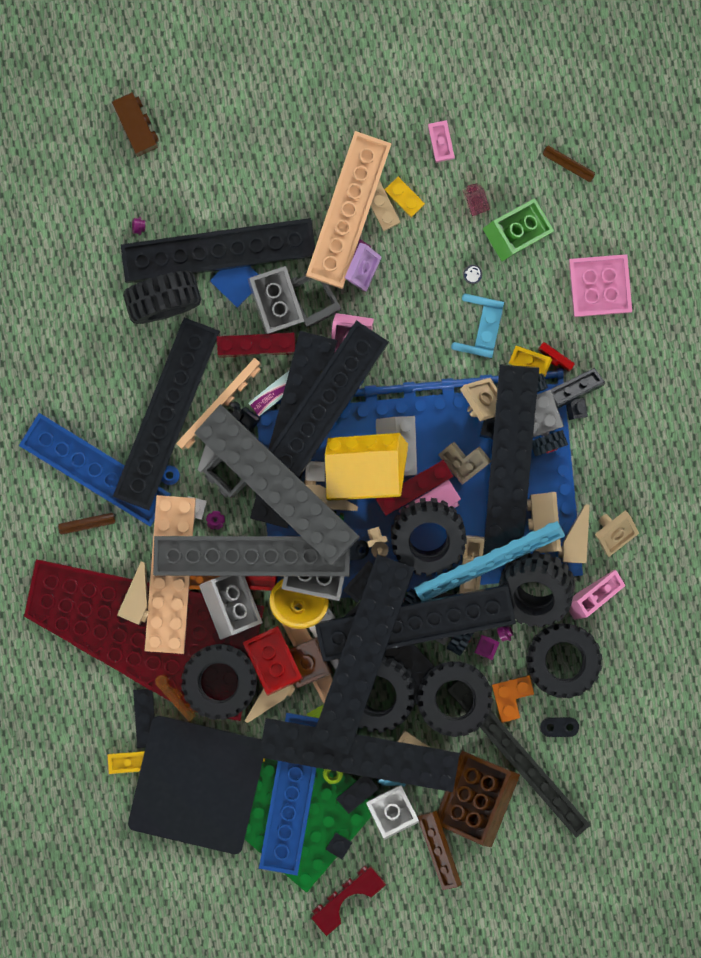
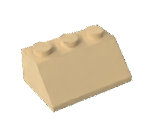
[527,492,561,553]

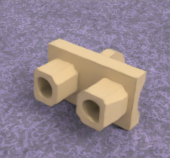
[367,527,388,557]

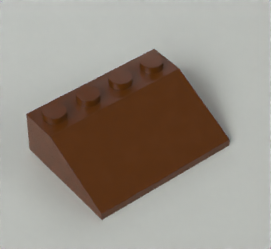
[437,751,520,847]

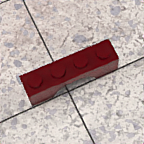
[217,333,295,358]
[376,460,453,516]
[311,865,386,936]

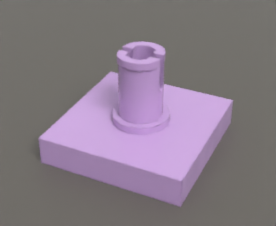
[345,243,381,292]

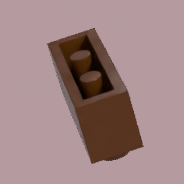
[112,92,159,157]

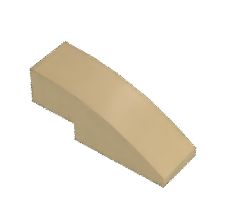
[459,535,484,594]

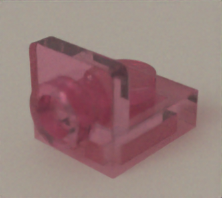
[462,184,490,216]

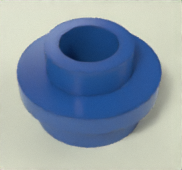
[162,466,180,485]

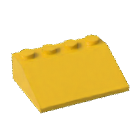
[325,433,408,501]

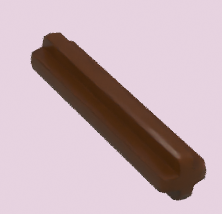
[543,146,595,182]
[58,513,115,535]

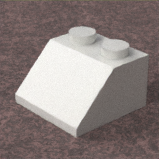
[366,785,419,840]

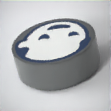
[463,265,483,285]

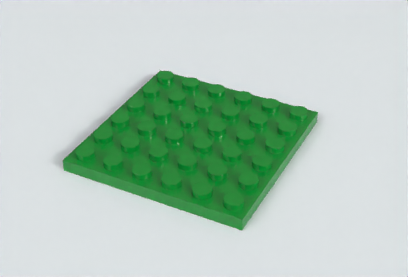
[245,759,376,893]

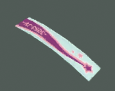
[249,371,289,416]

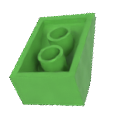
[482,198,554,261]

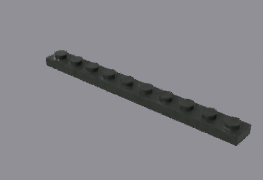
[447,680,590,838]

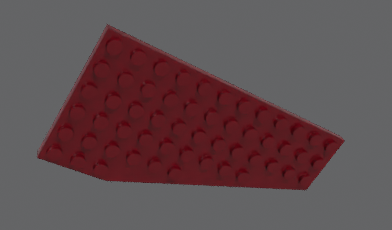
[24,559,265,721]

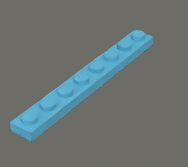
[414,521,565,601]

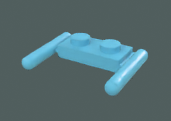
[451,294,504,358]

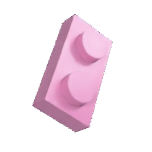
[428,120,455,163]

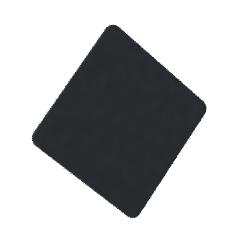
[128,716,264,854]

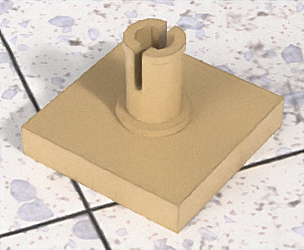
[460,378,497,421]
[595,510,639,557]

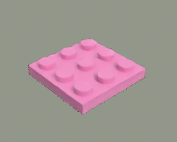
[569,254,632,317]

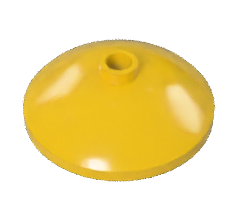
[269,579,328,629]

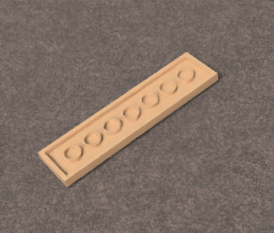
[306,131,391,289]
[145,495,196,654]

